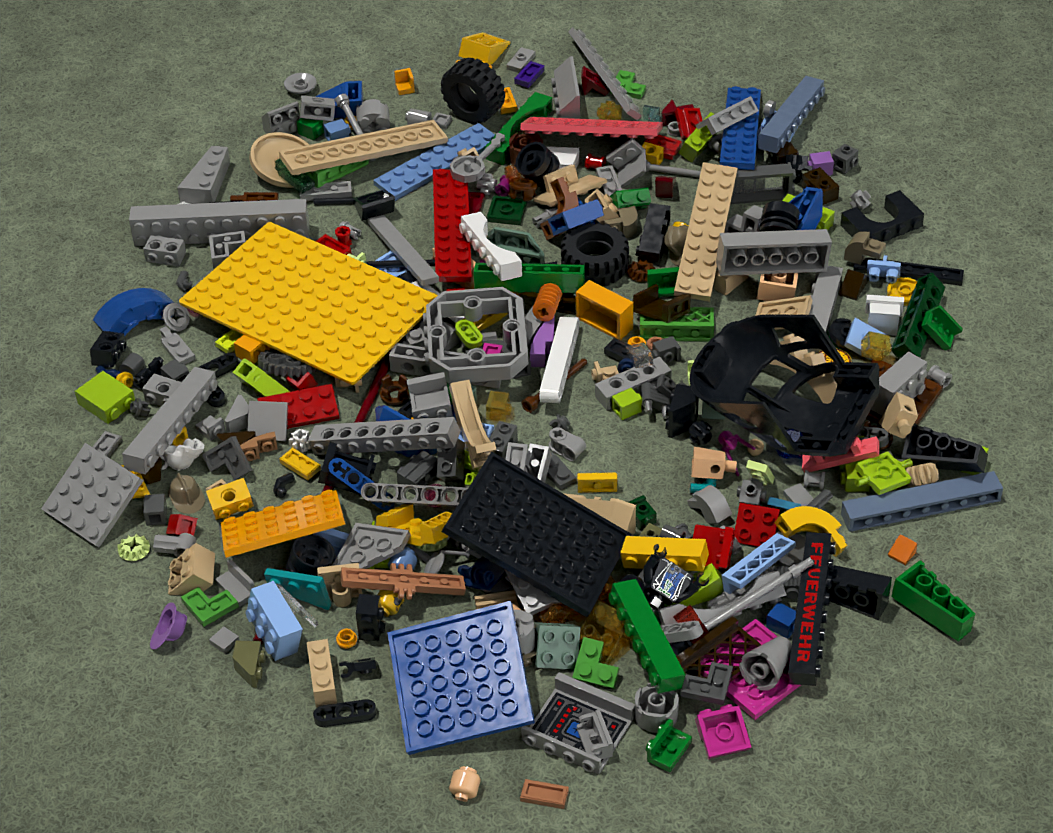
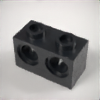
[90,331,127,368]

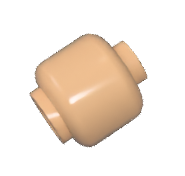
[449,766,481,802]

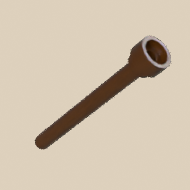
[521,358,587,413]

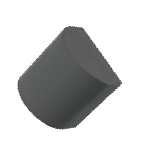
[119,353,146,377]

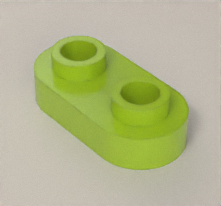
[455,319,483,349]

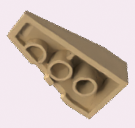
[563,493,636,536]

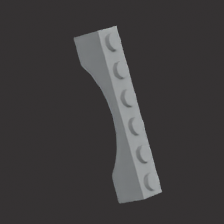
[657,571,786,627]

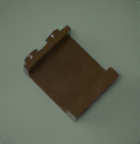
[632,284,691,323]

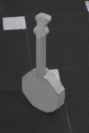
[450,133,505,183]

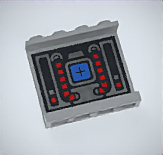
[521,672,635,774]

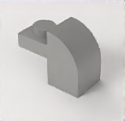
[687,485,732,523]

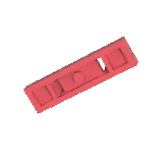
[802,436,879,473]

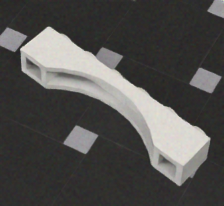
[459,212,522,281]

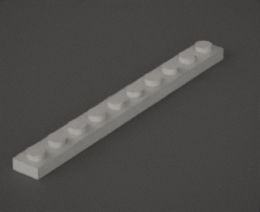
[568,27,642,121]

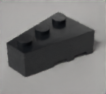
[635,203,671,266]

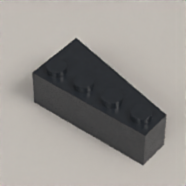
[827,565,892,621]

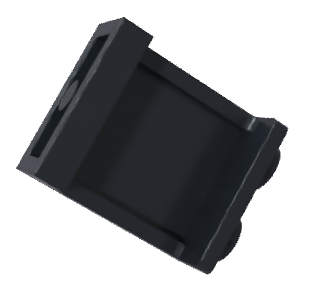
[318,441,377,495]

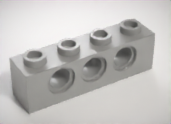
[595,357,672,411]

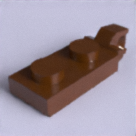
[230,192,279,201]

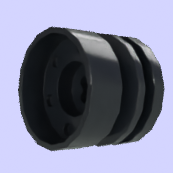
[759,201,800,232]
[285,534,335,576]

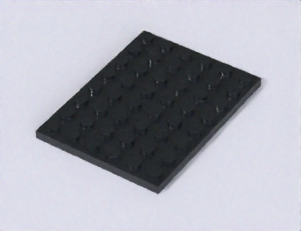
[441,451,632,618]

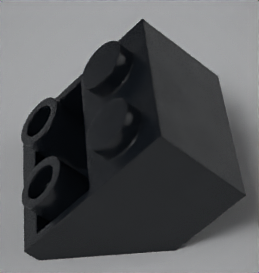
[665,384,699,438]

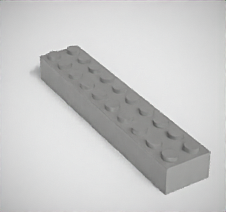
[129,199,310,246]

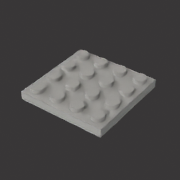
[41,443,144,547]

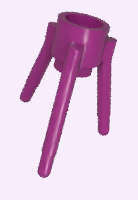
[718,430,756,476]

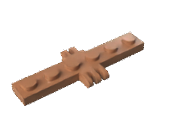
[340,563,466,600]

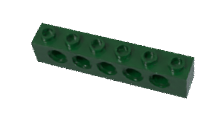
[891,273,946,359]

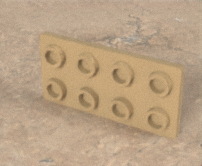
[533,164,607,207]

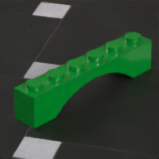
[484,92,553,166]

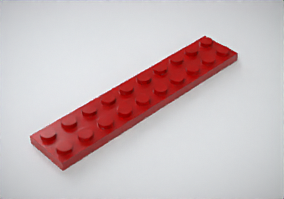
[433,169,472,282]

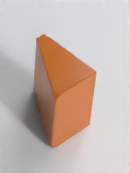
[888,535,917,565]

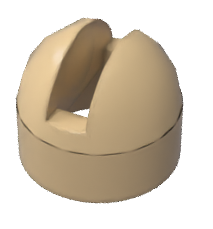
[748,439,764,456]

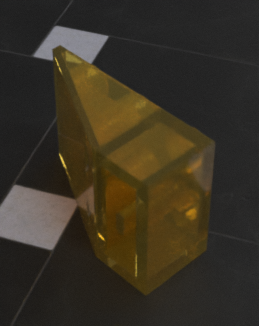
[578,600,630,665]

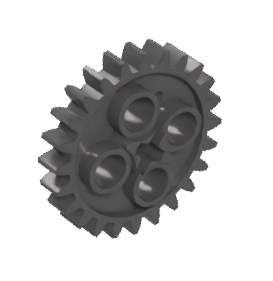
[258,348,317,377]

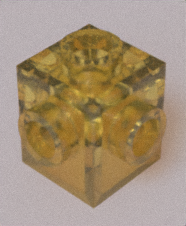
[597,101,623,120]

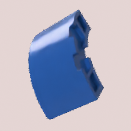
[93,288,175,337]

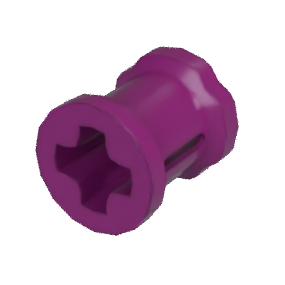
[494,175,514,197]

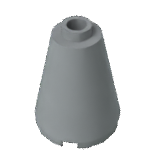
[739,636,792,690]

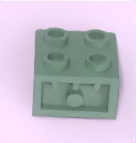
[534,622,581,669]

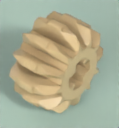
[905,463,939,487]

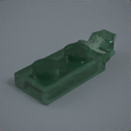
[275,158,315,194]

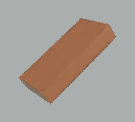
[520,779,569,809]

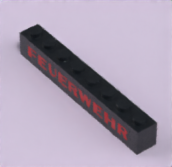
[788,532,836,686]

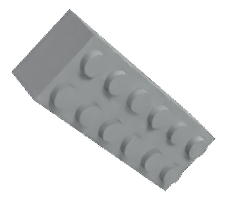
[716,229,832,276]

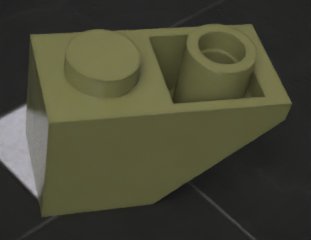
[232,641,266,688]

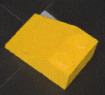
[458,32,510,65]

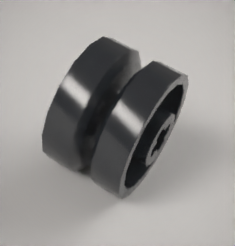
[515,142,560,186]

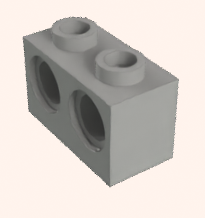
[143,235,186,266]

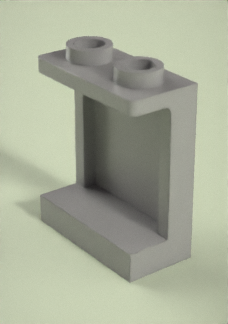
[407,372,453,419]

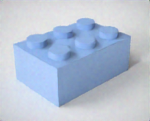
[246,581,303,661]

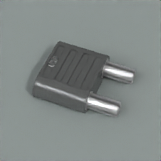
[641,382,670,419]

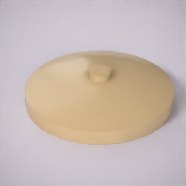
[249,132,313,188]

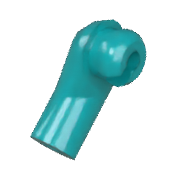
[690,478,717,493]

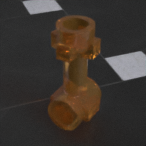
[504,164,522,181]

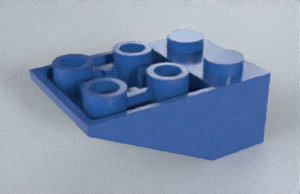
[315,81,363,118]

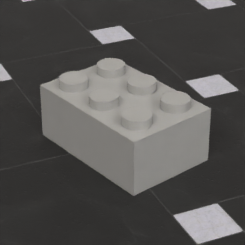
[871,352,927,416]

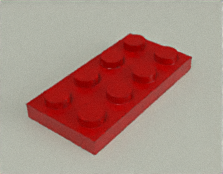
[257,384,340,429]

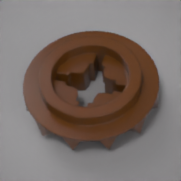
[627,260,656,282]

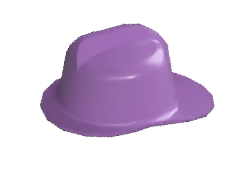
[150,602,187,650]

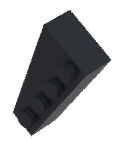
[901,423,988,473]

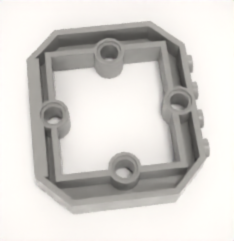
[423,287,528,384]

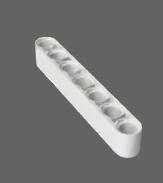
[539,317,580,403]

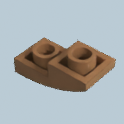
[240,431,278,461]

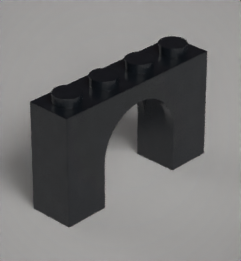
[840,190,924,242]

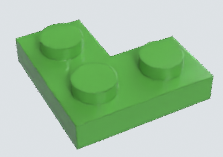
[610,70,646,100]
[181,587,239,627]
[572,637,620,689]

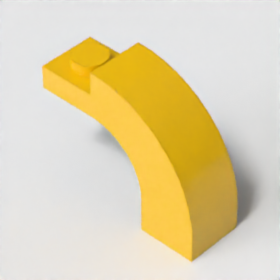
[775,506,848,557]

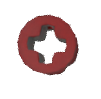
[585,154,606,169]
[335,226,352,247]

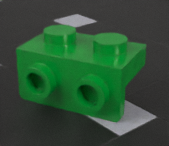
[647,267,679,297]
[921,305,963,351]
[645,718,692,773]

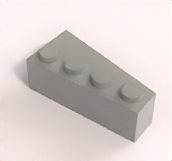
[177,146,230,204]

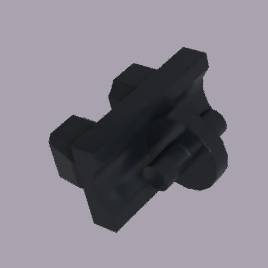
[785,155,813,183]

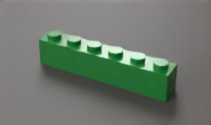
[473,263,585,294]
[609,579,685,694]

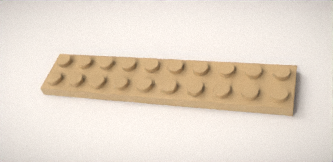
[279,120,448,175]
[674,162,738,302]

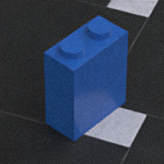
[547,199,604,235]

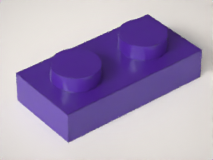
[514,61,545,88]

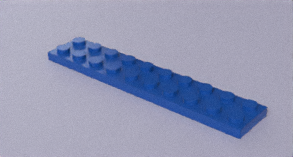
[720,86,761,170]

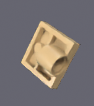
[317,563,363,607]

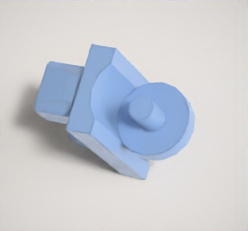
[867,255,901,284]

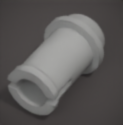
[339,221,362,240]

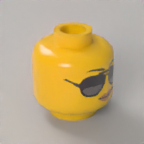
[377,590,404,617]

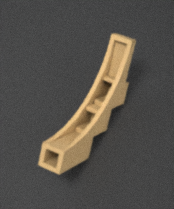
[770,334,837,404]
[449,380,496,472]

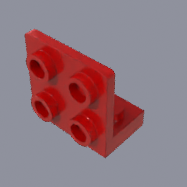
[735,503,781,547]
[693,524,736,571]

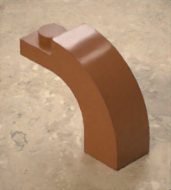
[540,177,578,240]

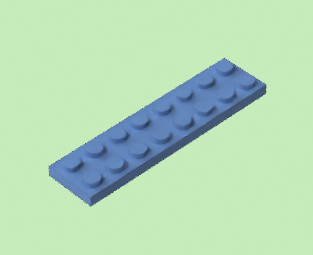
[373,123,495,201]

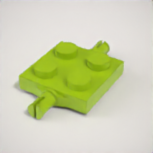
[854,452,913,495]

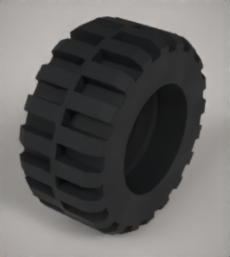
[441,58,505,124]
[561,223,629,286]

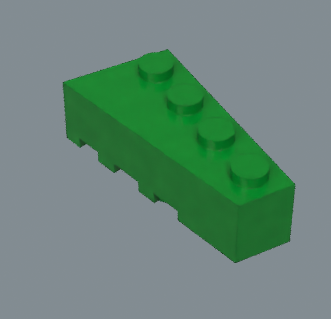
[891,560,975,641]

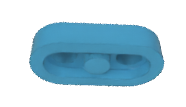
[768,497,801,512]

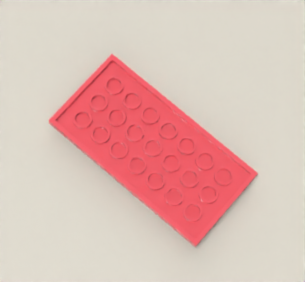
[521,117,663,139]

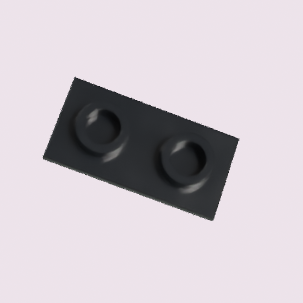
[132,357,164,391]

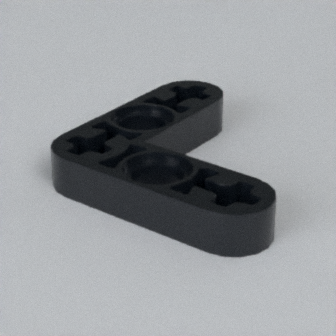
[190,353,239,407]

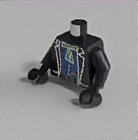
[643,544,709,610]

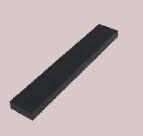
[853,257,964,286]

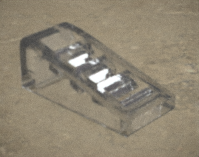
[626,343,654,368]

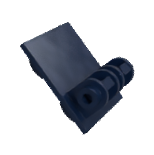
[458,557,506,592]

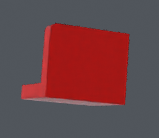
[286,372,318,391]
[166,514,198,536]

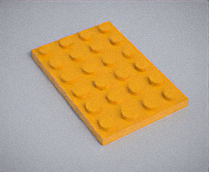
[221,490,346,558]

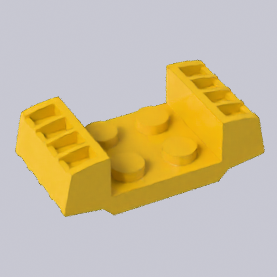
[376,504,452,546]

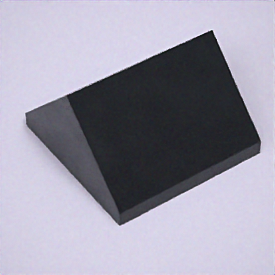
[352,189,395,221]

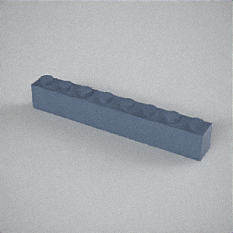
[757,76,825,153]
[841,471,1003,532]

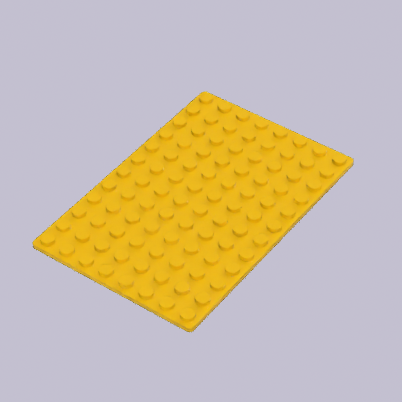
[179,222,438,385]

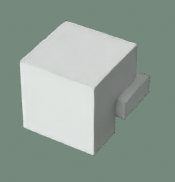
[865,295,904,336]

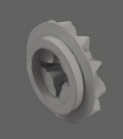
[161,303,190,332]

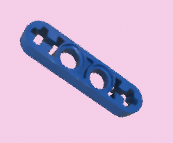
[329,458,395,511]

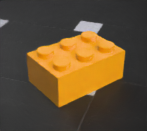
[576,280,633,340]

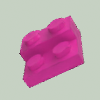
[695,704,751,759]

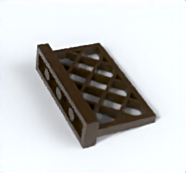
[676,616,761,682]

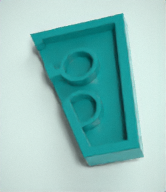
[264,568,332,610]

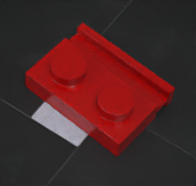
[675,108,703,140]
[645,135,682,160]

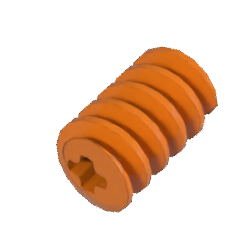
[532,283,562,322]

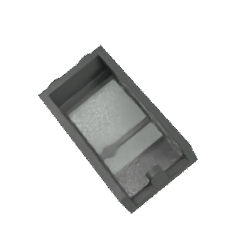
[731,162,796,204]

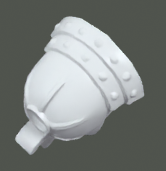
[160,438,204,471]

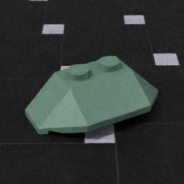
[476,227,545,264]

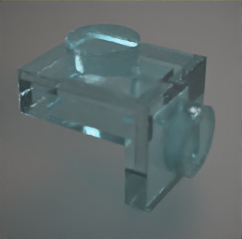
[643,105,661,122]

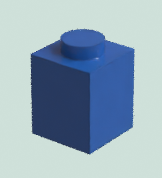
[766,602,796,639]

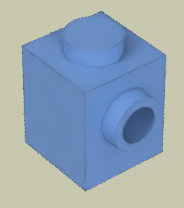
[324,118,351,141]

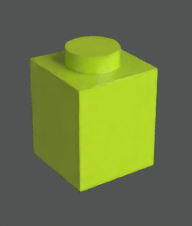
[612,388,643,420]

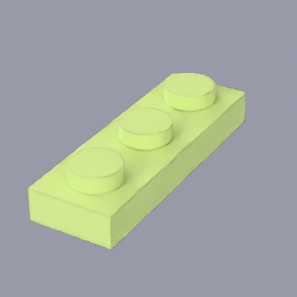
[746,460,775,486]

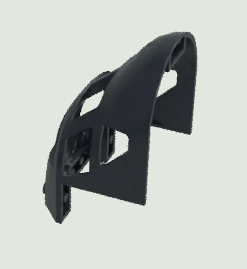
[689,314,879,457]

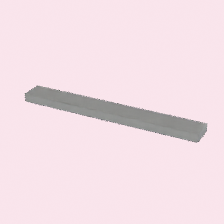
[368,215,439,286]

